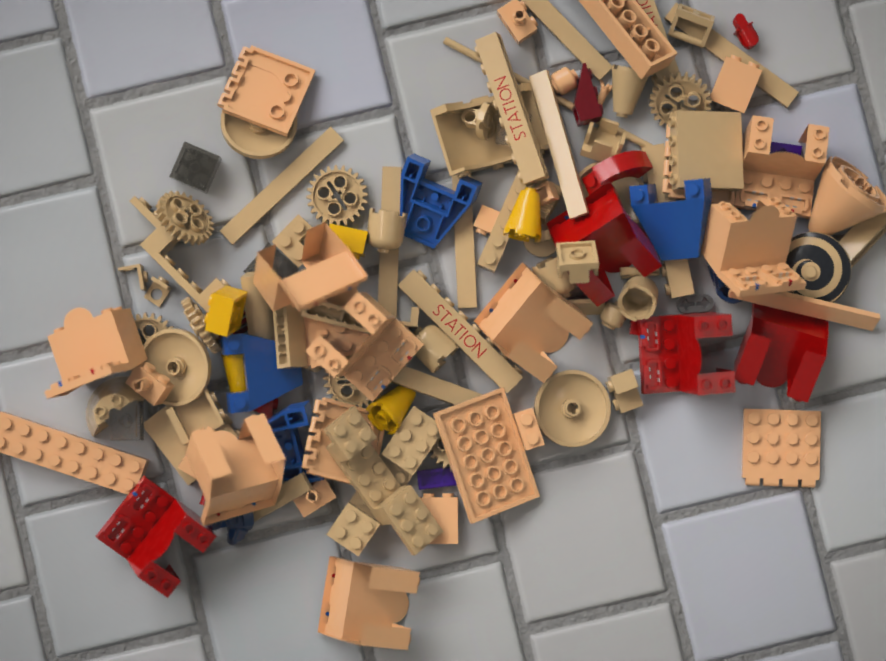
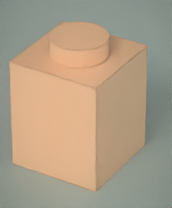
[473,205,500,236]

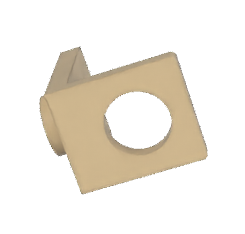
[118,264,149,291]
[144,276,172,307]

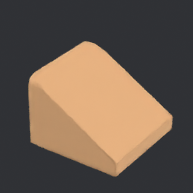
[534,181,560,206]

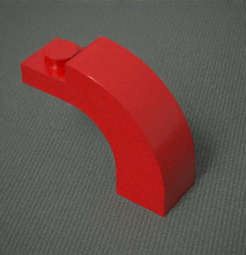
[582,150,653,195]

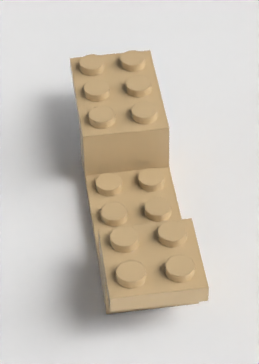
[129,196,245,313]
[323,406,443,556]
[326,406,440,556]

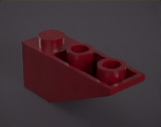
[572,63,604,127]

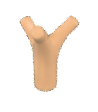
[597,80,612,105]

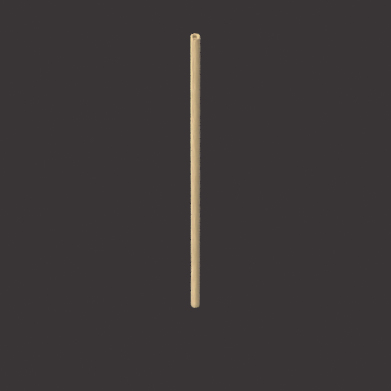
[443,37,669,160]

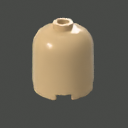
[367,208,408,254]
[531,257,577,299]
[618,276,658,321]
[413,325,459,373]

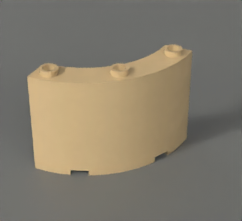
[430,83,549,178]

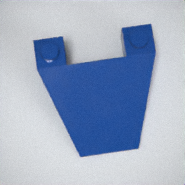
[400,153,483,249]
[629,178,712,261]
[220,333,303,414]
[237,401,325,482]

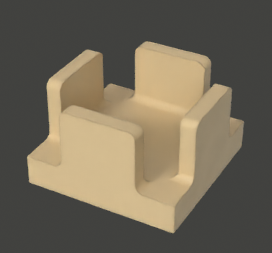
[580,118,627,162]
[556,240,599,284]

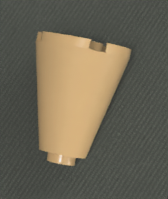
[612,64,649,118]

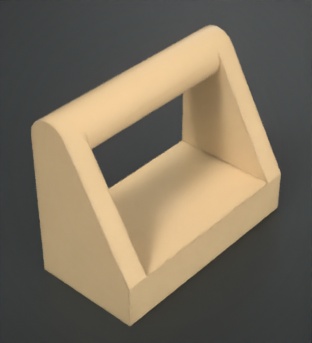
[668,3,715,48]

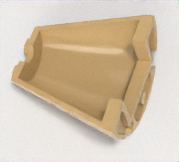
[86,376,146,437]

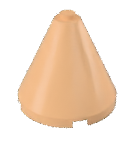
[808,156,886,236]

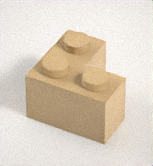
[272,214,312,268]
[605,369,643,414]

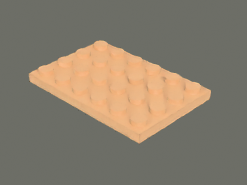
[433,387,540,524]

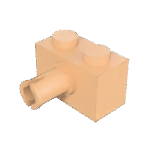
[497,0,538,45]
[125,362,175,406]
[293,478,337,517]

